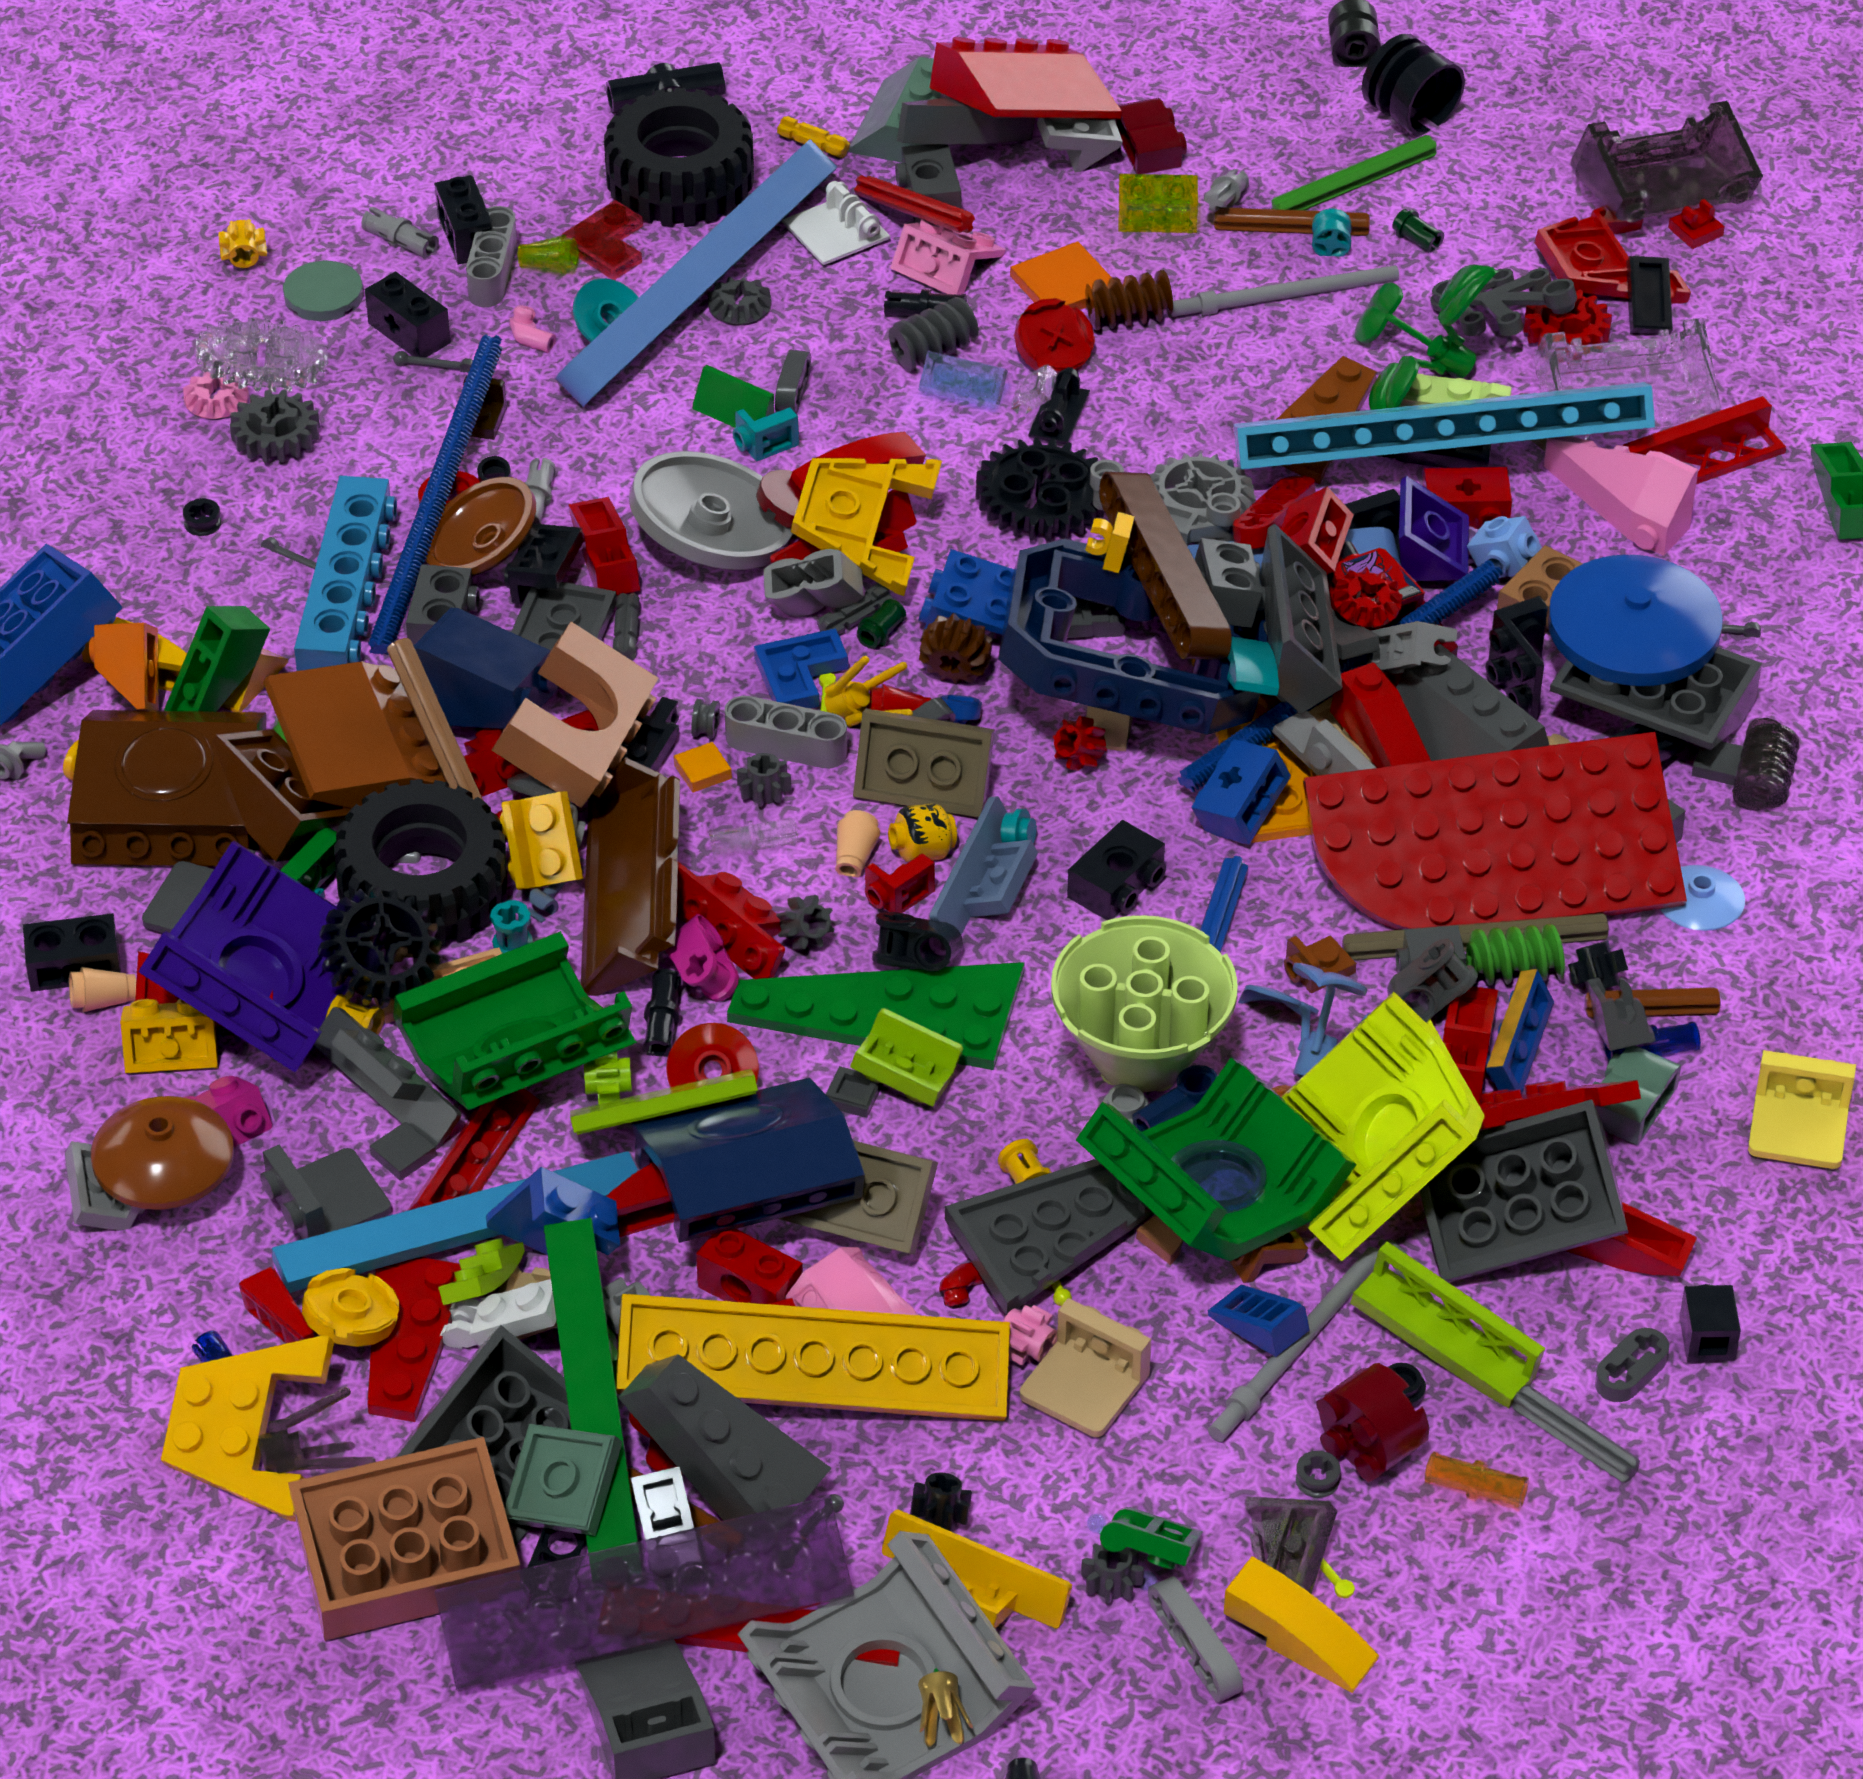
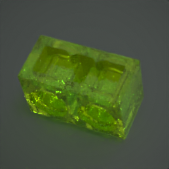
[1118,174,1198,233]

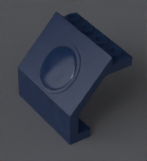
[631,1078,865,1243]

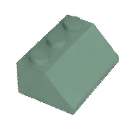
[848,57,948,163]

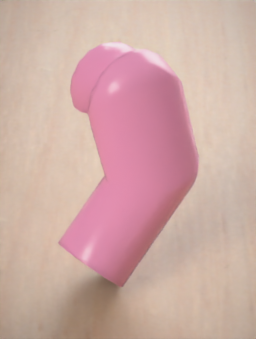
[509,305,556,353]

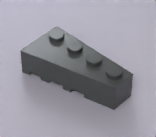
[618,1354,831,1543]

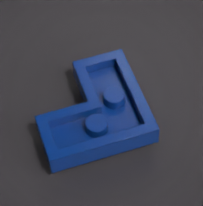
[754,628,848,709]

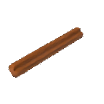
[1214,207,1370,236]

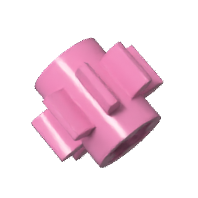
[1002,1305,1057,1366]

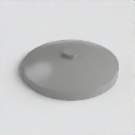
[629,451,793,570]

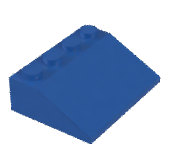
[0,543,123,726]

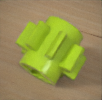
[584,1051,632,1104]

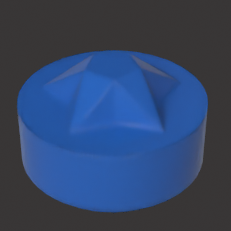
[940,695,982,724]

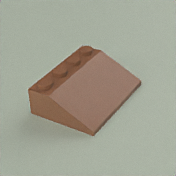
[288,1437,521,1641]

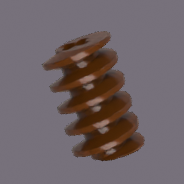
[1085,270,1173,331]

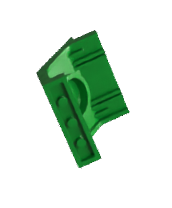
[393,931,637,1110]

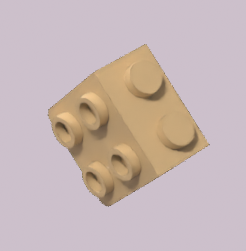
[1020,1298,1151,1437]

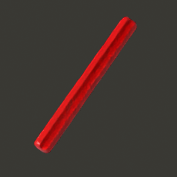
[854,175,975,233]

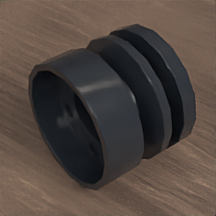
[1361,34,1465,136]

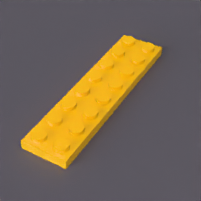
[616,1294,1010,1421]

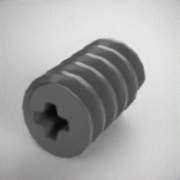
[889,297,979,372]

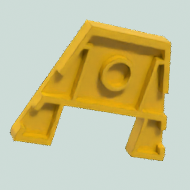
[791,458,942,596]
[161,1335,334,1522]

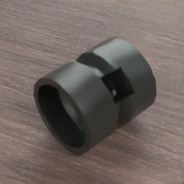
[1328,0,1381,67]

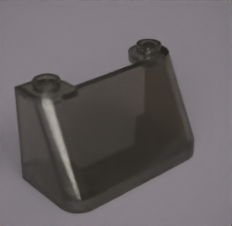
[1570,100,1763,222]

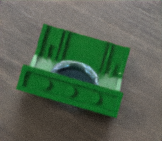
[1076,1058,1357,1261]

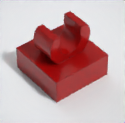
[1668,199,1725,249]

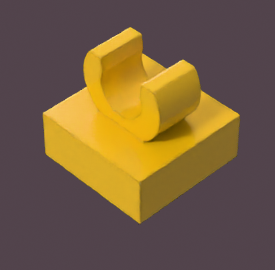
[1085,512,1135,573]

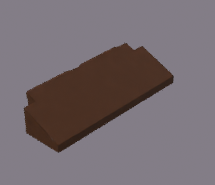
[581,758,680,996]

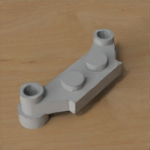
[1090,460,1241,546]

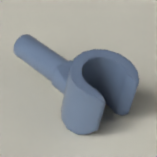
[528,882,566,923]

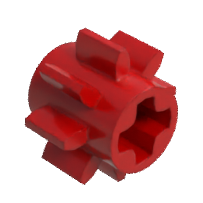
[1053,716,1108,771]

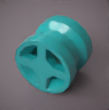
[1312,208,1351,257]

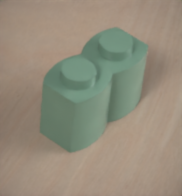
[1593,1046,1681,1145]

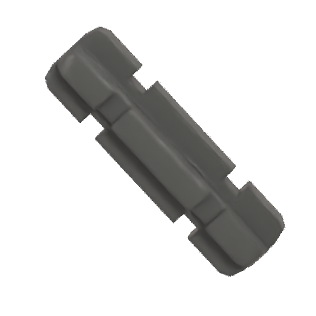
[817,584,893,635]
[613,593,640,661]

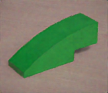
[1811,442,1863,540]

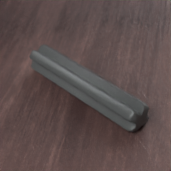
[1512,1385,1640,1483]

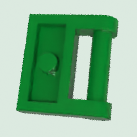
[1100,1507,1203,1569]

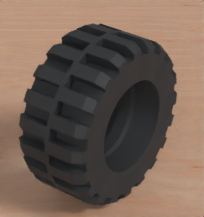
[604,88,754,227]
[334,779,507,947]

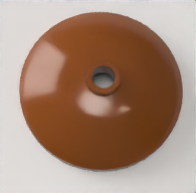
[426,477,536,576]
[91,1096,234,1210]

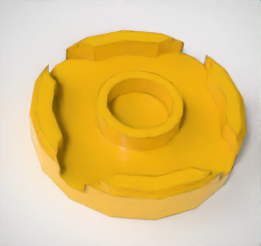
[302,1268,399,1347]

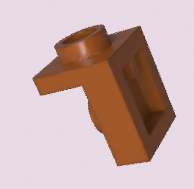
[1284,935,1357,994]
[1229,1230,1308,1283]

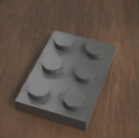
[511,582,617,651]

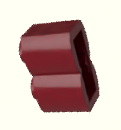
[1114,98,1187,175]

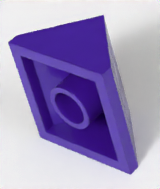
[1399,475,1469,581]

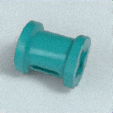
[490,900,533,954]

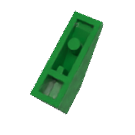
[164,606,270,712]

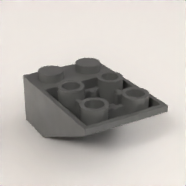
[575,1637,716,1779]

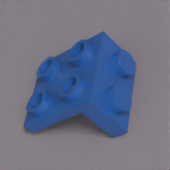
[918,549,1014,635]
[486,1167,620,1255]

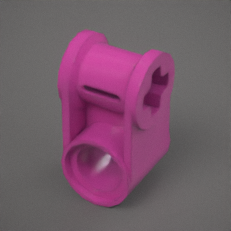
[665,914,739,1002]

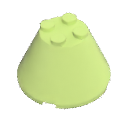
[1051,915,1238,1092]

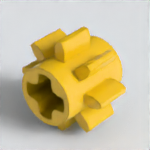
[218,219,267,268]

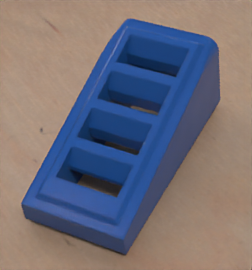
[1207,1284,1310,1357]

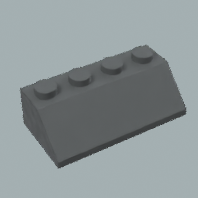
[1260,524,1343,714]
[1396,644,1549,761]

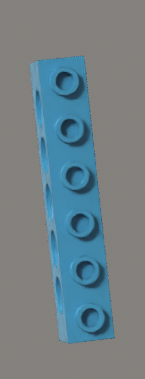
[294,475,397,671]

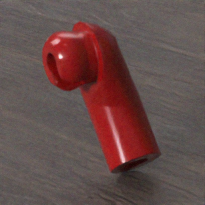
[939,1262,985,1307]

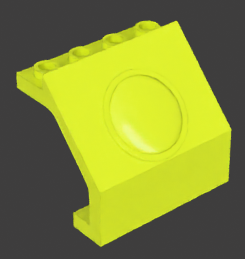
[1281,992,1485,1261]

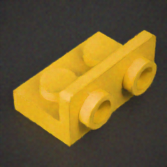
[500,791,583,890]
[120,999,218,1073]

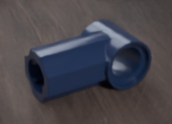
[1132,1065,1217,1132]

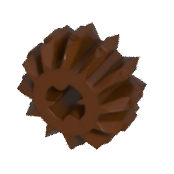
[919,613,993,684]

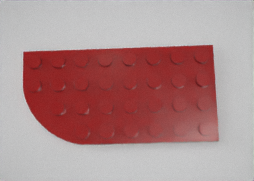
[1303,732,1687,930]

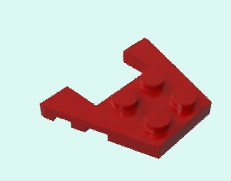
[1534,198,1691,304]
[1478,1080,1641,1129]

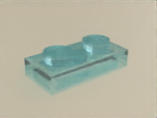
[918,351,1008,409]

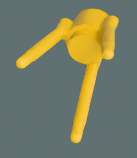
[825,656,913,728]

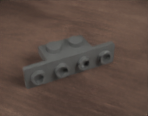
[314,1007,462,1149]

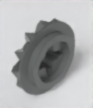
[708,276,772,324]

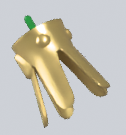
[918,1668,973,1747]

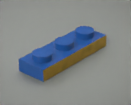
[1486,969,1554,1094]

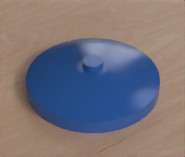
[1548,555,1723,686]

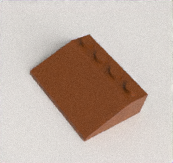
[263,661,446,808]

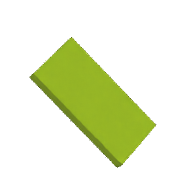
[570,1069,758,1135]

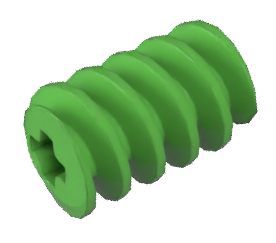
[1466,924,1565,987]

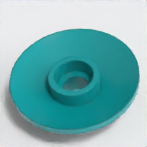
[573,278,639,343]

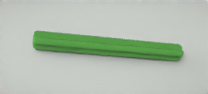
[1271,135,1437,210]

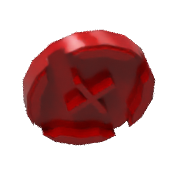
[1014,298,1095,377]

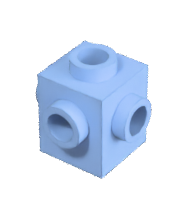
[1467,516,1542,579]

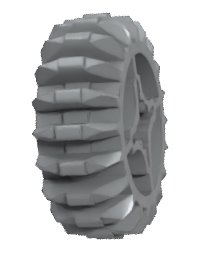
[1149,452,1256,544]

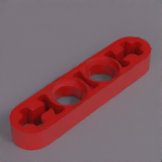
[1233,476,1316,549]

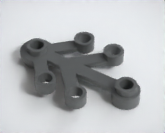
[1430,268,1577,336]

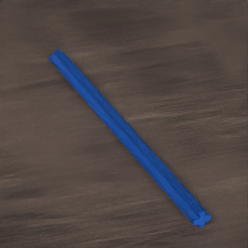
[368,334,503,655]
[1178,560,1503,793]

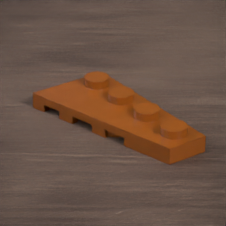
[1276,356,1377,485]

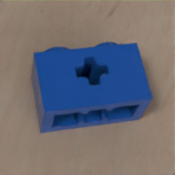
[1191,739,1291,845]

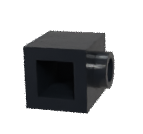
[1679,1284,1741,1362]

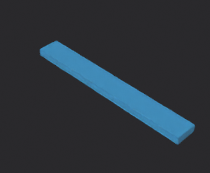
[272,1151,638,1293]

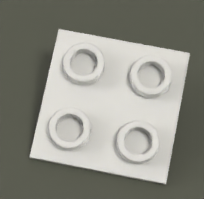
[782,181,890,265]

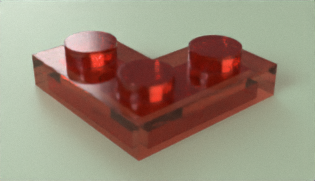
[558,200,643,280]

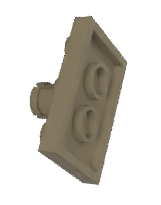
[853,709,995,817]
[778,1140,938,1255]

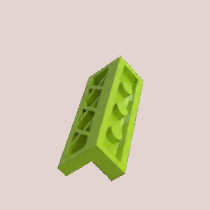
[1350,1241,1545,1409]

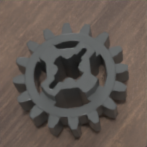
[230,389,320,463]

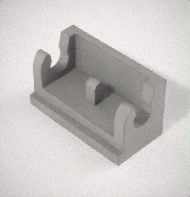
[1367,621,1457,674]

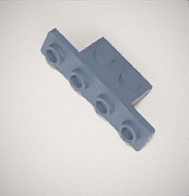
[929,796,1038,935]

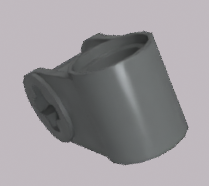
[1387,938,1478,1022]

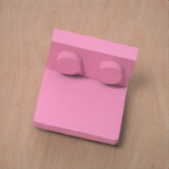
[890,219,1006,295]

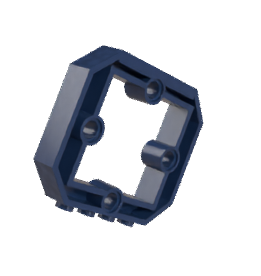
[998,538,1267,735]

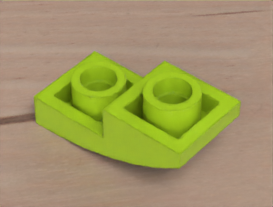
[438,1238,525,1305]

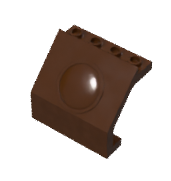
[67,710,266,866]

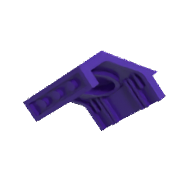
[138,841,382,1073]

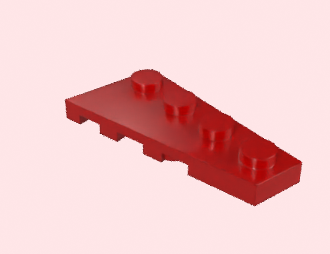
[367,1257,461,1422]

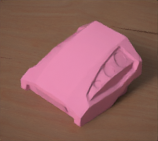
[785,1247,918,1315]

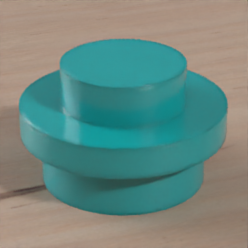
[1001,808,1037,843]

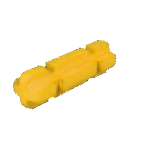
[777,116,850,158]

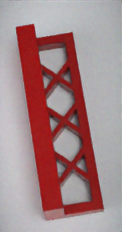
[1623,396,1786,484]

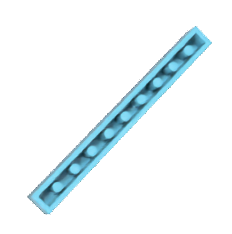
[1234,382,1655,469]

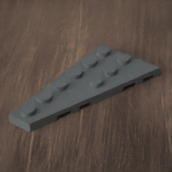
[944,1158,1219,1315]

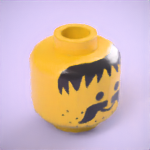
[888,804,957,862]

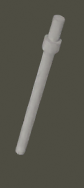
[1167,265,1399,317]
[1208,1247,1379,1442]

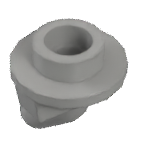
[0,740,46,780]

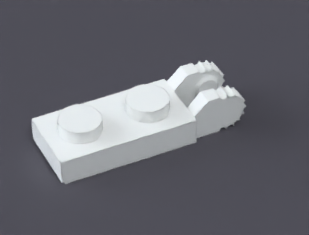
[440,1279,556,1349]

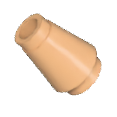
[835,810,880,877]
[69,967,136,1012]

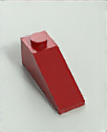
[1330,662,1431,768]

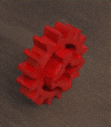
[1523,289,1612,359]

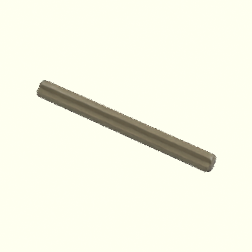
[1342,913,1609,960]

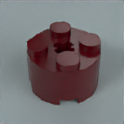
[1316,1363,1430,1482]

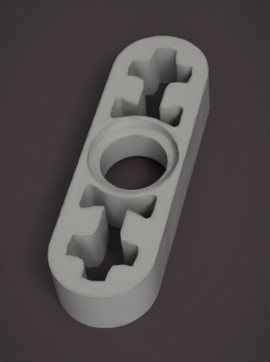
[1148,1576,1243,1702]

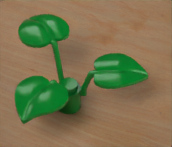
[1355,265,1499,410]

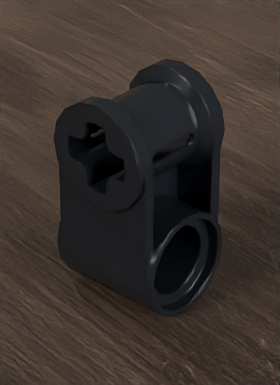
[872,912,963,971]

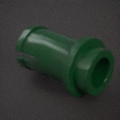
[1392,209,1444,254]
[857,599,906,649]

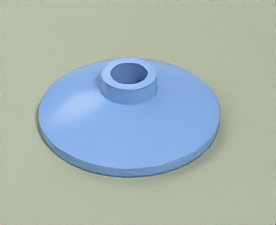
[1660,865,1745,931]

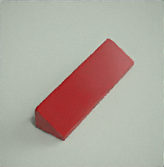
[407,1088,540,1211]

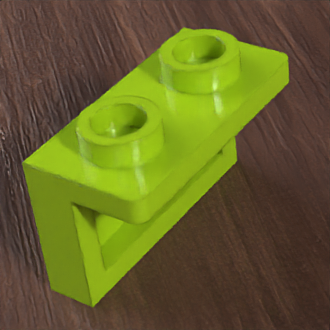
[850,1008,963,1107]

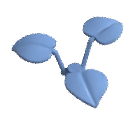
[1238,963,1370,1078]

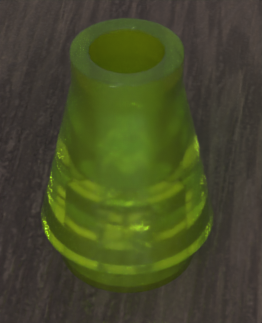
[517,234,579,274]

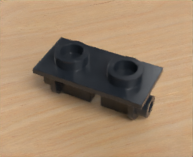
[1028,367,1090,444]

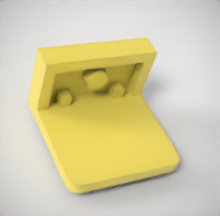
[1748,1050,1856,1169]

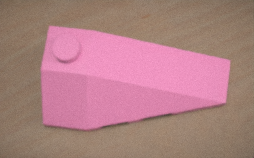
[1544,436,1698,556]

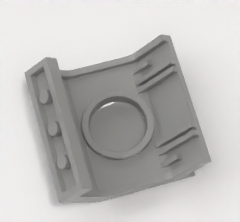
[738,1531,1037,1779]

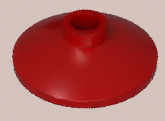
[666,1023,759,1087]

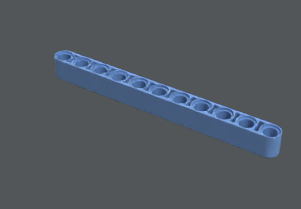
[555,139,837,407]

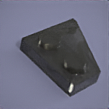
[1245,1496,1338,1594]

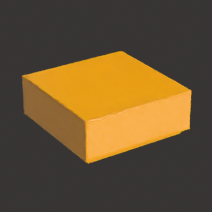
[673,742,732,793]

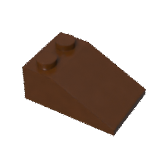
[212,729,352,862]

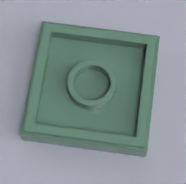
[504,1424,622,1536]

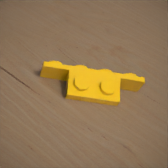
[882,1509,1072,1629]

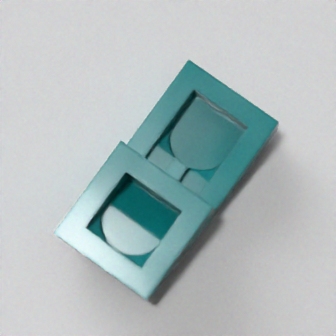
[1227,637,1279,696]

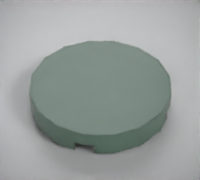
[283,260,363,322]

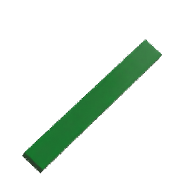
[544,1218,644,1588]

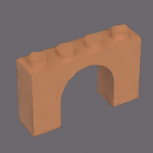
[492,622,659,808]

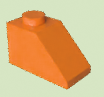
[89,622,159,711]

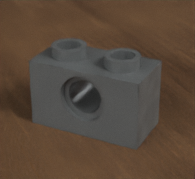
[895,144,961,223]

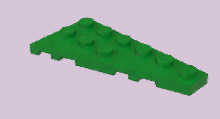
[727,962,1025,1070]

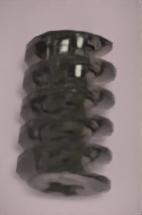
[1732,718,1800,811]

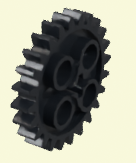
[975,438,1105,541]

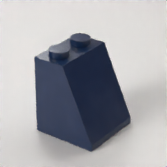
[414,608,558,729]

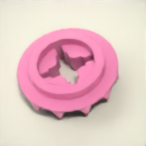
[183,368,249,419]

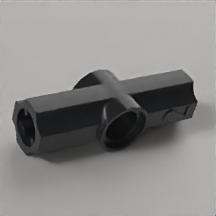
[606,62,726,113]

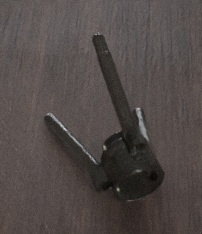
[259,1387,376,1474]

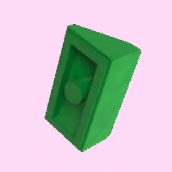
[692,365,774,428]

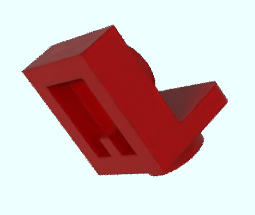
[865,853,935,913]

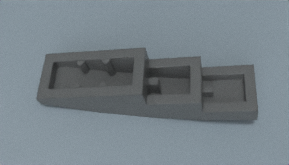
[897,97,1035,144]

